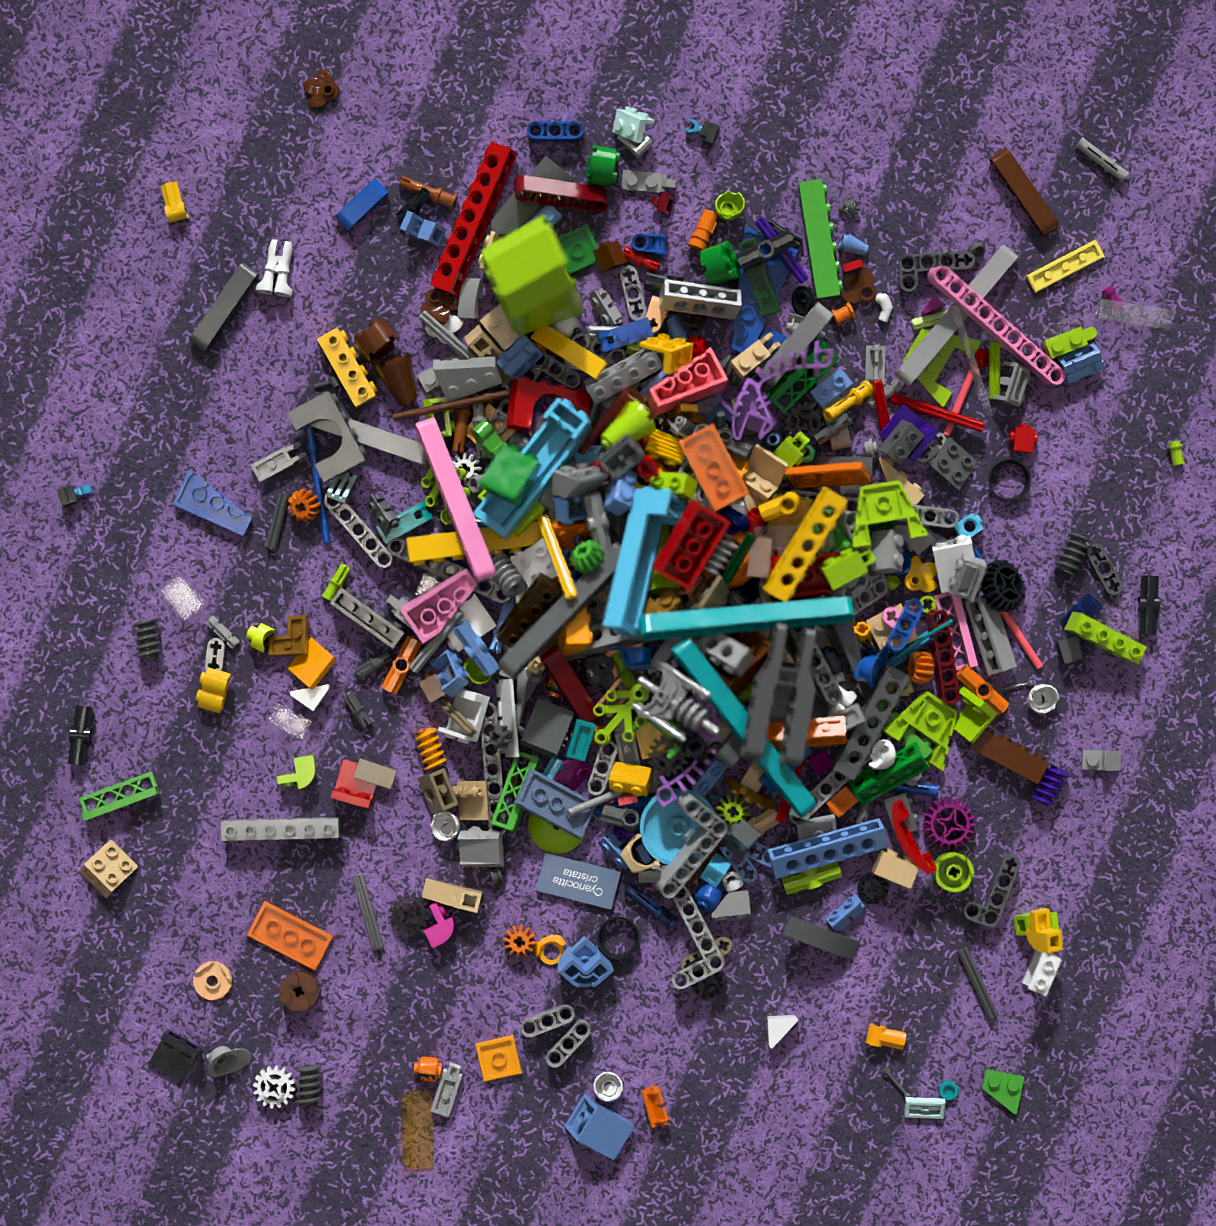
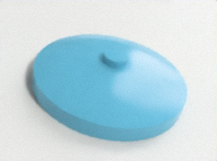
[639,788,718,865]

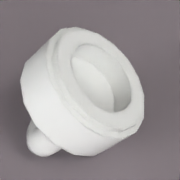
[722,871,744,892]

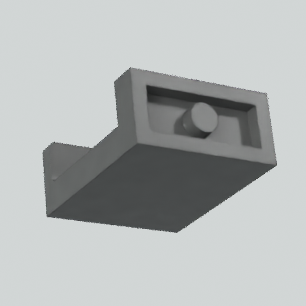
[520,698,574,759]

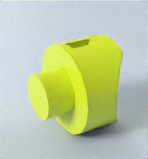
[246,623,275,653]

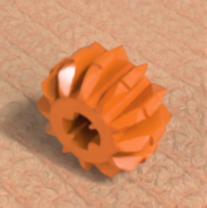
[287,489,321,522]
[907,651,935,684]
[503,924,536,958]

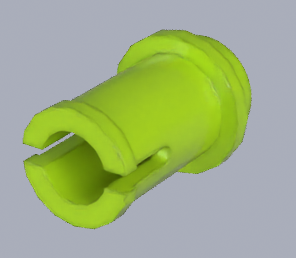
[1167,440,1185,466]

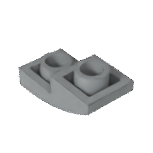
[458,278,483,319]

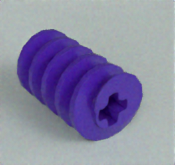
[1030,763,1070,806]

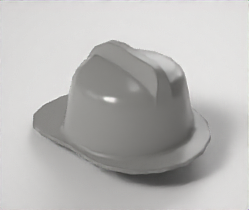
[206,1046,252,1077]

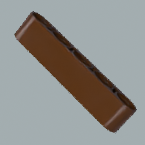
[989,147,1060,237]

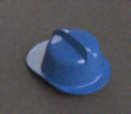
[855,646,889,690]
[609,647,656,670]

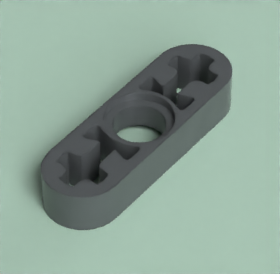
[1086,543,1123,595]

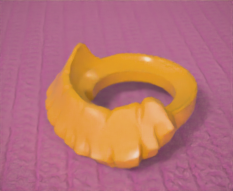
[534,935,566,965]

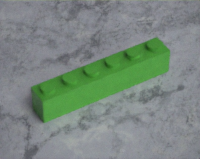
[798,179,843,300]

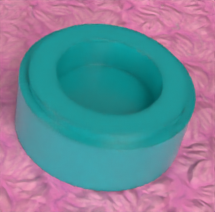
[939,1080,959,1101]

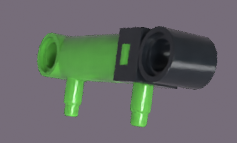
[633,693,710,761]

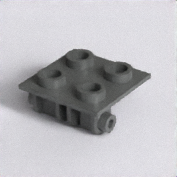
[928,437,977,490]

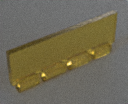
[401,1090,433,1168]

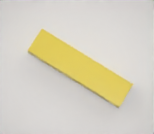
[1026,240,1105,293]

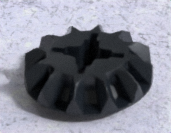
[791,285,818,317]
[857,873,888,904]
[692,968,723,998]

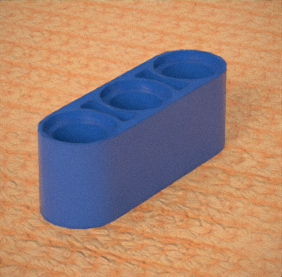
[527,121,584,142]
[335,179,389,231]
[885,599,923,654]

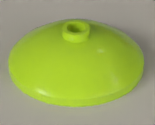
[528,813,586,854]

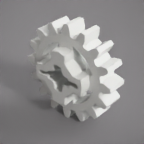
[253,1065,296,1109]

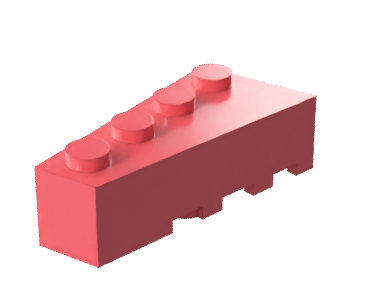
[646,347,728,416]

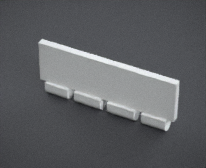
[495,679,519,757]

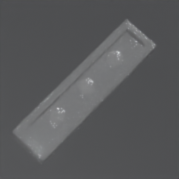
[1096,299,1173,330]

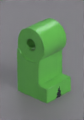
[471,420,509,459]

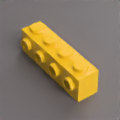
[317,328,378,408]

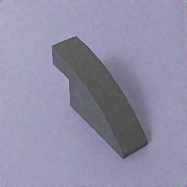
[782,915,860,960]

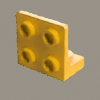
[639,334,693,374]

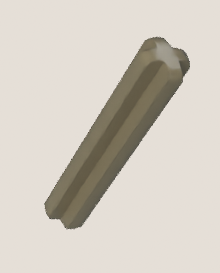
[438,698,477,737]

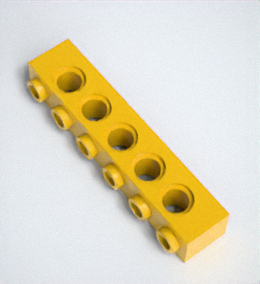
[762,487,848,602]

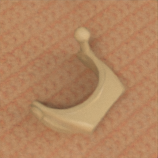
[621,833,660,873]

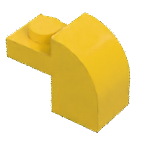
[1025,908,1063,953]

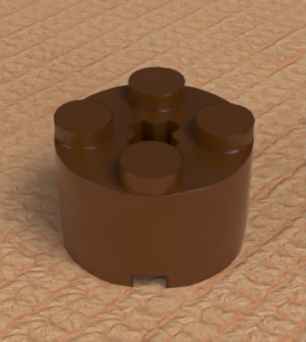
[354,318,400,363]
[279,970,321,1011]

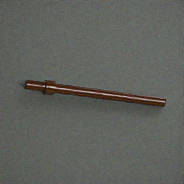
[392,390,509,421]

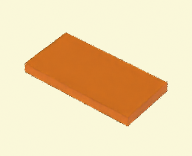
[678,424,750,512]
[785,462,871,489]
[246,901,334,971]

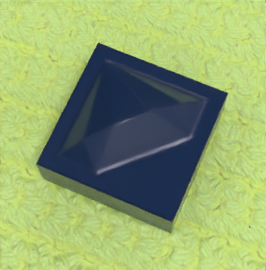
[635,842,653,864]

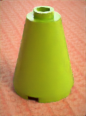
[601,401,656,451]

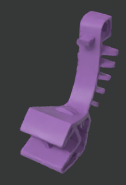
[732,340,833,440]
[656,681,720,808]

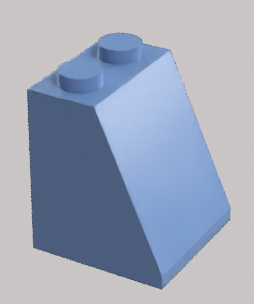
[565,1094,634,1160]

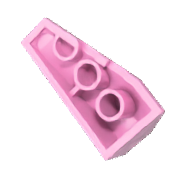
[401,568,478,643]

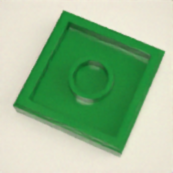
[556,224,598,275]

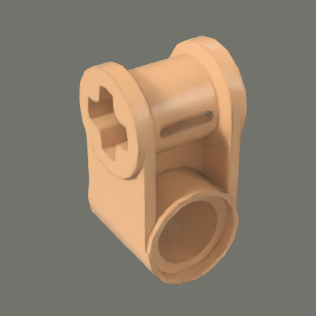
[645,296,669,335]

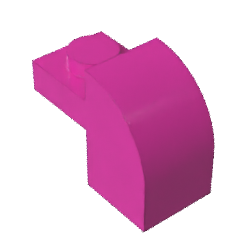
[424,902,455,948]

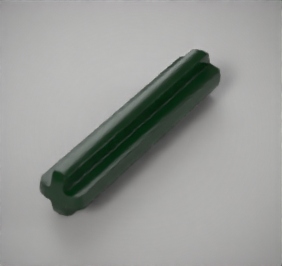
[721,532,756,585]

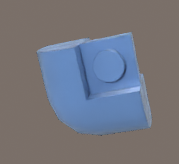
[558,936,614,988]

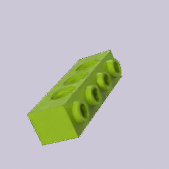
[1064,612,1147,665]

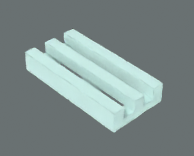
[326,472,357,503]
[904,1097,945,1119]

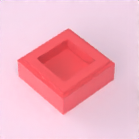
[618,793,638,806]

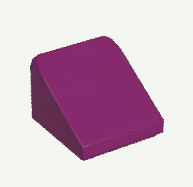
[921,296,946,315]
[808,750,832,776]

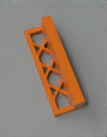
[766,716,847,749]

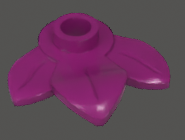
[555,759,591,791]

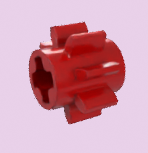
[688,335,708,360]

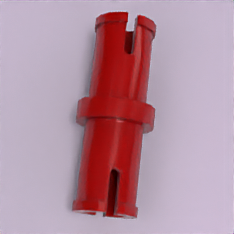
[623,246,661,274]

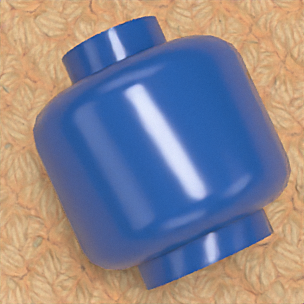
[694,882,723,911]

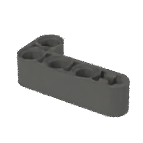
[897,251,975,294]
[962,853,1020,927]

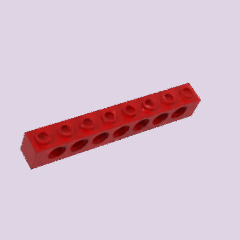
[430,141,518,297]

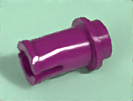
[1101,286,1124,312]

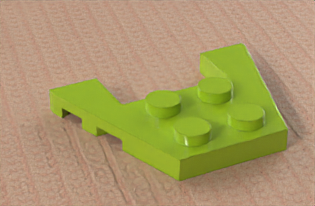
[902,328,982,408]
[852,480,928,548]
[883,691,958,771]

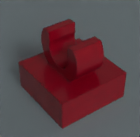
[651,192,675,217]

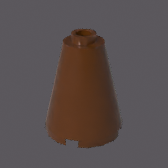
[374,352,417,408]

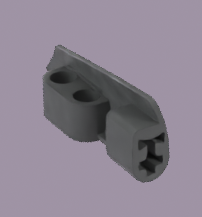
[491,156,574,234]

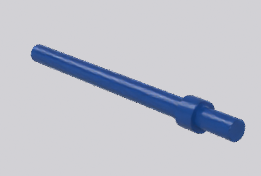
[306,427,331,544]

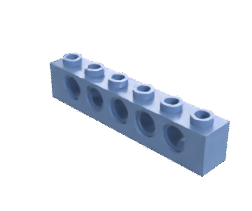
[767,818,888,879]

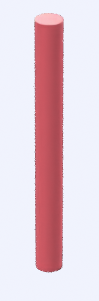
[942,362,978,437]
[1000,612,1043,669]

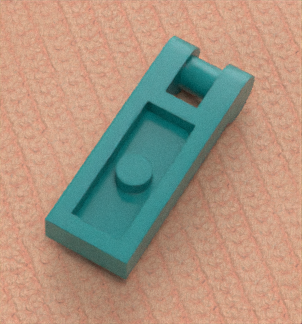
[376,501,433,544]

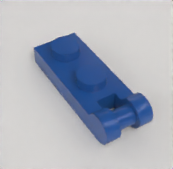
[596,317,654,353]

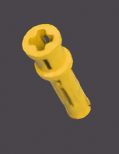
[823,381,874,421]

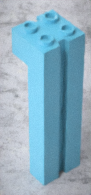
[473,398,594,540]
[603,486,686,638]

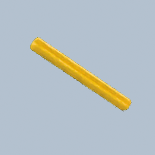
[537,514,577,600]

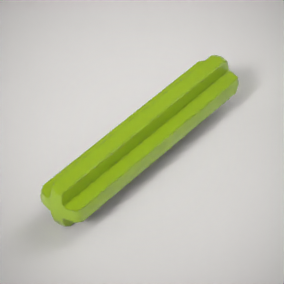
[989,342,1000,400]

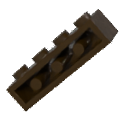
[496,572,561,648]

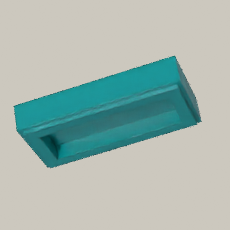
[566,719,596,762]

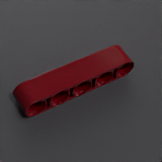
[514,175,607,213]
[926,609,960,705]
[539,645,602,724]

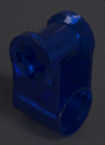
[717,505,750,536]

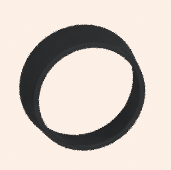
[988,458,1031,501]
[597,917,640,959]

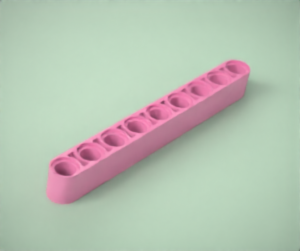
[928,266,1065,385]
[415,417,496,582]

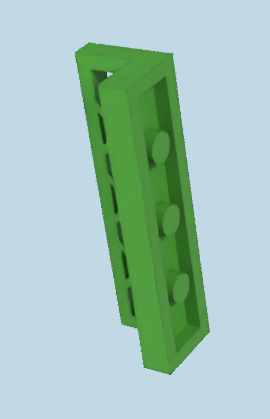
[491,751,541,834]
[79,771,160,821]

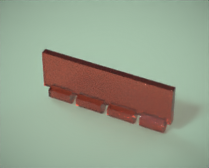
[578,386,630,455]

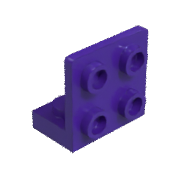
[880,404,939,462]

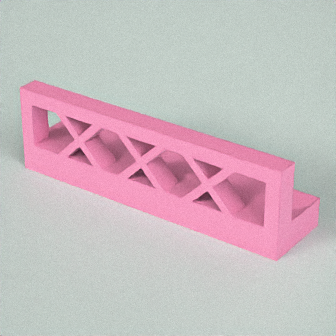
[934,592,978,670]

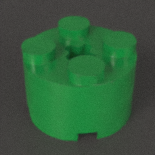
[586,145,620,187]
[700,240,741,286]

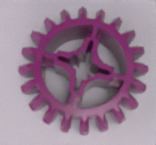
[922,797,976,850]

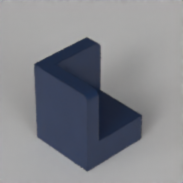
[704,402,733,429]

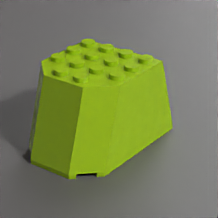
[480,215,585,336]

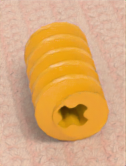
[413,727,447,770]

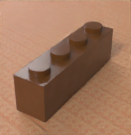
[967,727,1049,784]

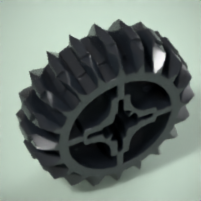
[979,560,1026,612]

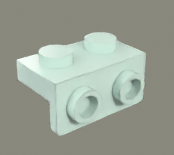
[612,107,655,143]

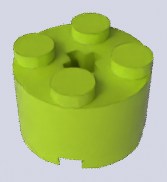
[932,851,974,892]

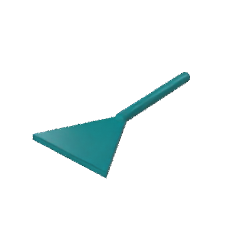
[896,620,953,659]

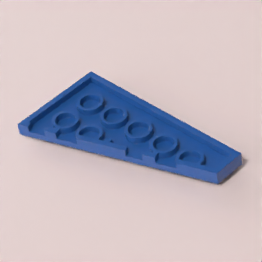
[732,226,798,353]

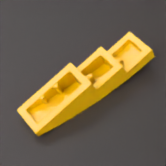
[531,326,608,380]

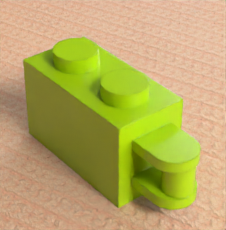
[1042,327,1097,359]
[772,431,810,481]
[819,547,876,590]

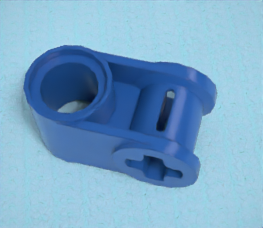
[631,233,669,256]

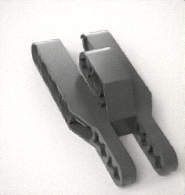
[741,623,816,766]

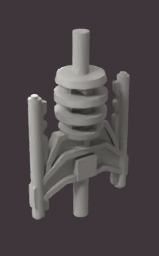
[632,659,720,743]

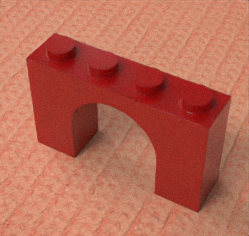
[506,377,591,431]

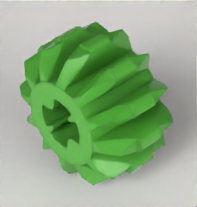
[570,540,605,574]

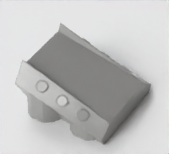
[457,826,504,867]

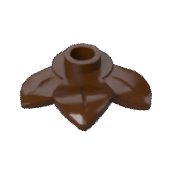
[303,70,340,108]
[841,267,876,304]
[420,289,458,325]

